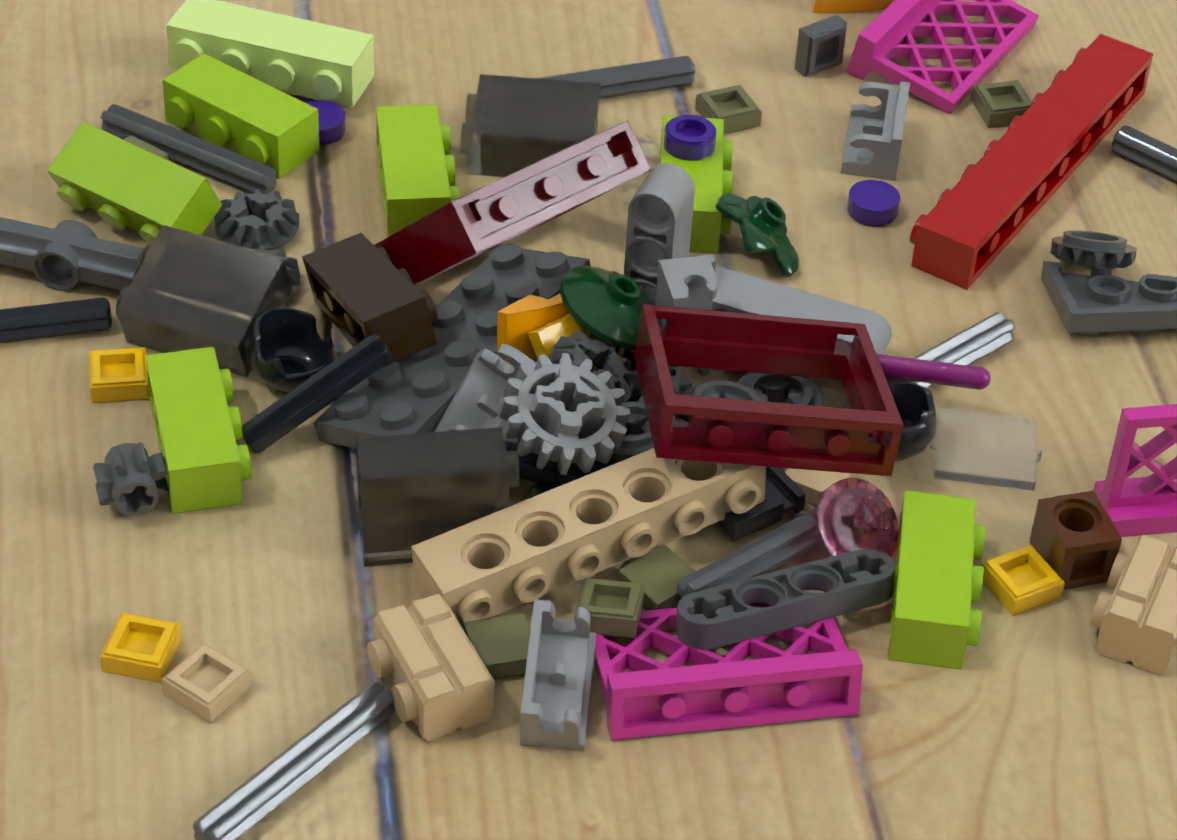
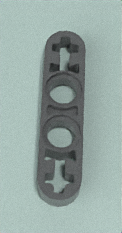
[676,549,896,650]

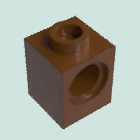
[1029,491,1122,590]

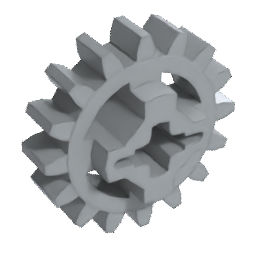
[499,353,630,475]

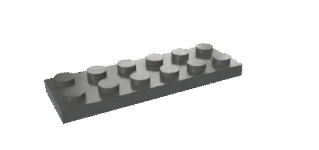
[314,244,591,461]

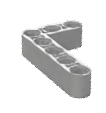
[624,163,892,355]

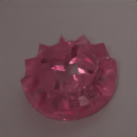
[811,478,899,558]

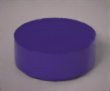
[306,100,346,145]
[664,115,717,161]
[847,180,900,226]

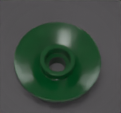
[560,266,662,350]

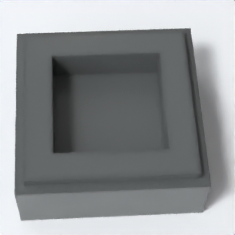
[794,15,847,77]

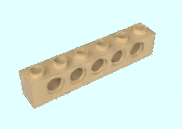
[411,448,766,629]

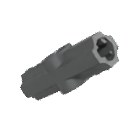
[0,217,151,295]

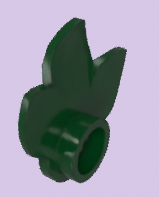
[716,193,799,277]

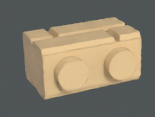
[1090,535,1177,676]
[367,593,495,742]

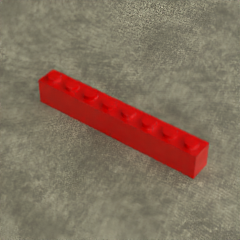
[910,34,1154,290]

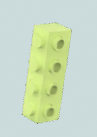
[166,0,374,108]

